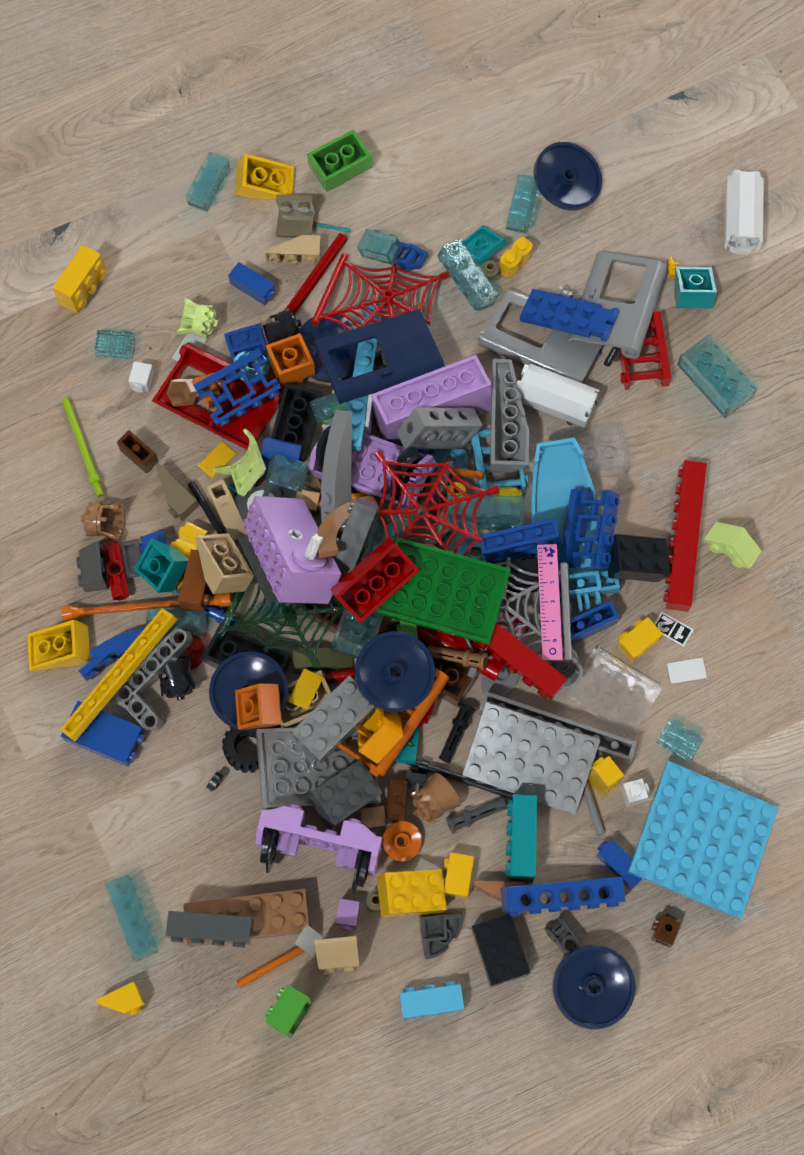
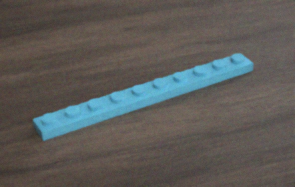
[347,300,383,451]

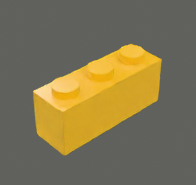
[587,756,624,798]

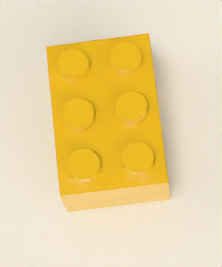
[52,244,106,314]
[377,869,447,918]

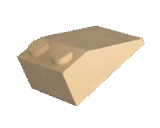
[196,533,254,594]
[314,936,360,974]

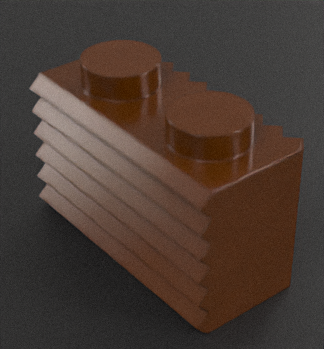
[117,430,159,473]
[385,780,408,824]

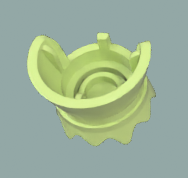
[176,297,218,338]

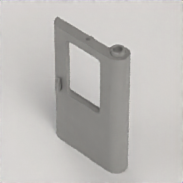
[568,252,667,359]

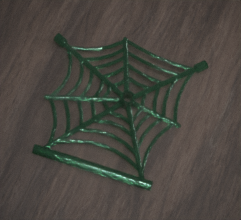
[215,567,345,668]

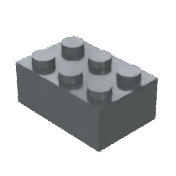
[307,760,383,830]

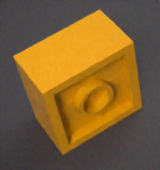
[357,708,403,764]

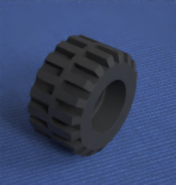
[222,727,265,773]

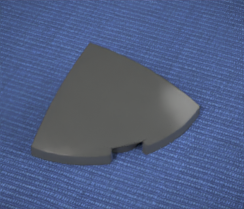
[419,913,462,960]

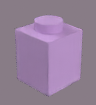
[336,899,360,931]

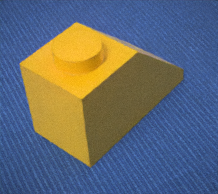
[96,982,146,1016]

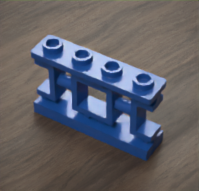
[193,348,281,427]
[559,489,620,569]
[479,518,562,564]

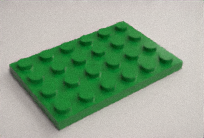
[374,537,511,645]

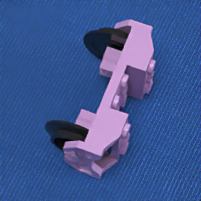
[308,422,436,510]
[255,804,383,894]

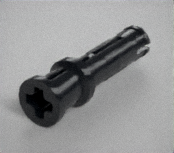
[439,703,475,763]

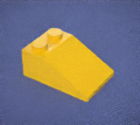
[235,153,294,200]
[27,620,90,671]

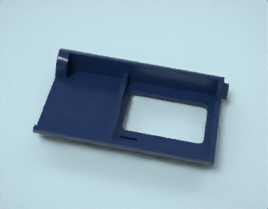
[311,309,445,404]

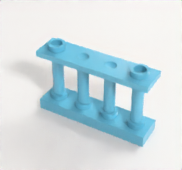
[470,429,529,499]

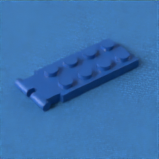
[520,289,619,342]

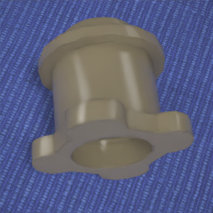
[479,260,500,284]
[366,890,380,913]

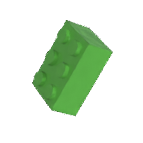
[307,129,372,192]
[265,985,312,1039]

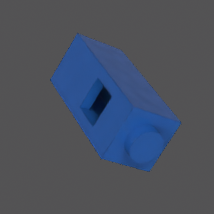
[228,262,276,305]
[596,839,642,890]

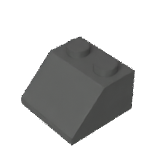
[76,541,108,592]

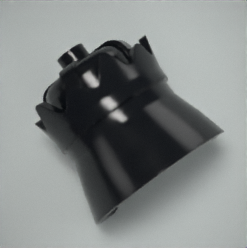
[261,308,302,344]
[158,655,196,701]

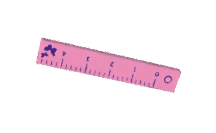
[537,544,563,662]

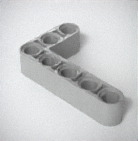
[115,629,193,731]

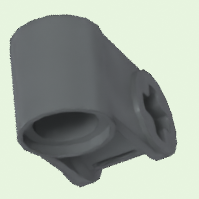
[544,916,580,955]

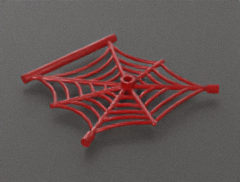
[311,254,451,331]
[373,450,500,556]

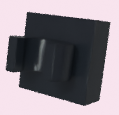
[406,769,428,790]

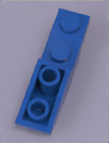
[79,628,145,681]

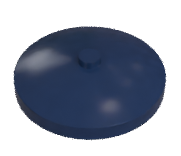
[534,142,602,211]
[299,313,358,383]
[355,631,435,712]
[209,651,289,731]
[552,944,635,1029]

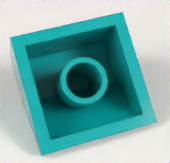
[674,267,717,309]
[134,539,188,593]

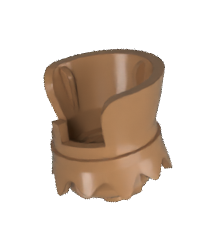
[80,502,125,541]
[411,773,461,823]

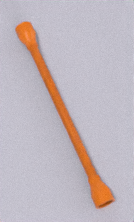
[62,593,233,621]

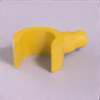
[667,257,679,279]

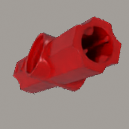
[103,541,129,601]

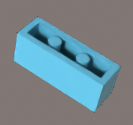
[399,981,464,1020]

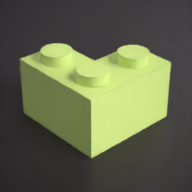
[704,522,762,569]

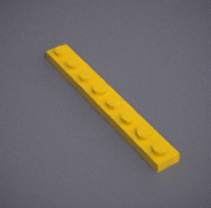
[60,608,177,742]

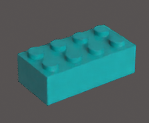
[505,794,537,882]

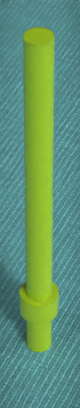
[62,398,104,498]

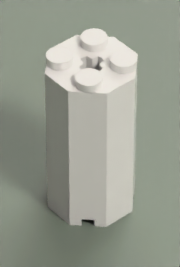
[723,170,764,254]
[517,364,600,428]

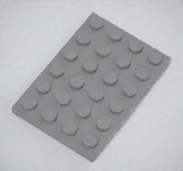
[462,701,601,815]
[256,725,381,810]

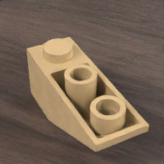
[265,235,321,265]
[206,480,247,542]

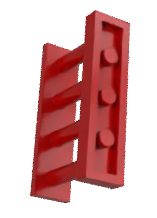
[619,311,671,390]

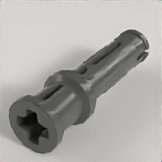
[446,797,507,834]

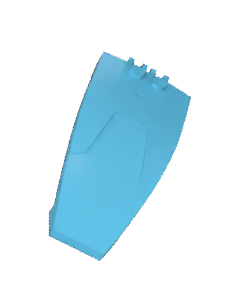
[531,438,620,613]

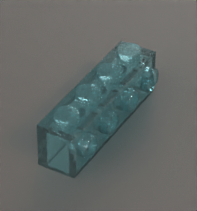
[437,239,499,312]
[105,874,160,962]

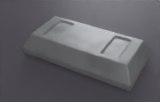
[120,539,142,579]

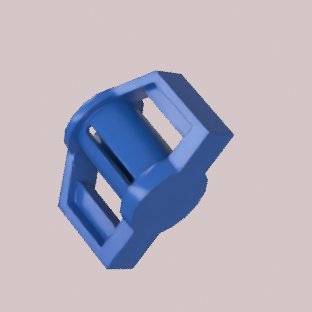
[392,242,429,271]

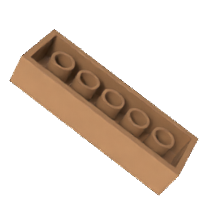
[183,889,310,947]

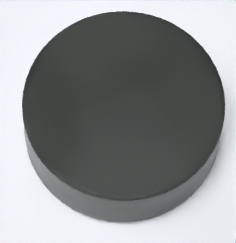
[206,771,223,791]

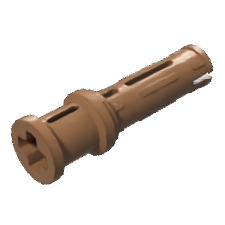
[428,645,488,671]

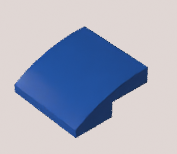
[224,323,267,361]
[262,437,302,481]

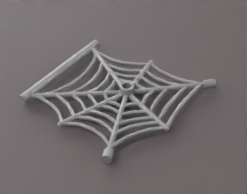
[451,551,572,679]

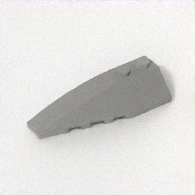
[489,359,529,473]
[321,410,352,523]

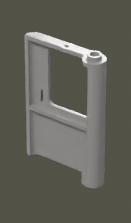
[477,288,602,384]

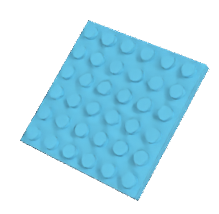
[627,761,779,920]

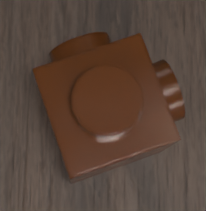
[651,914,681,948]

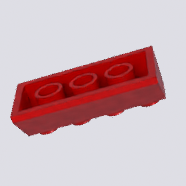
[330,537,420,624]

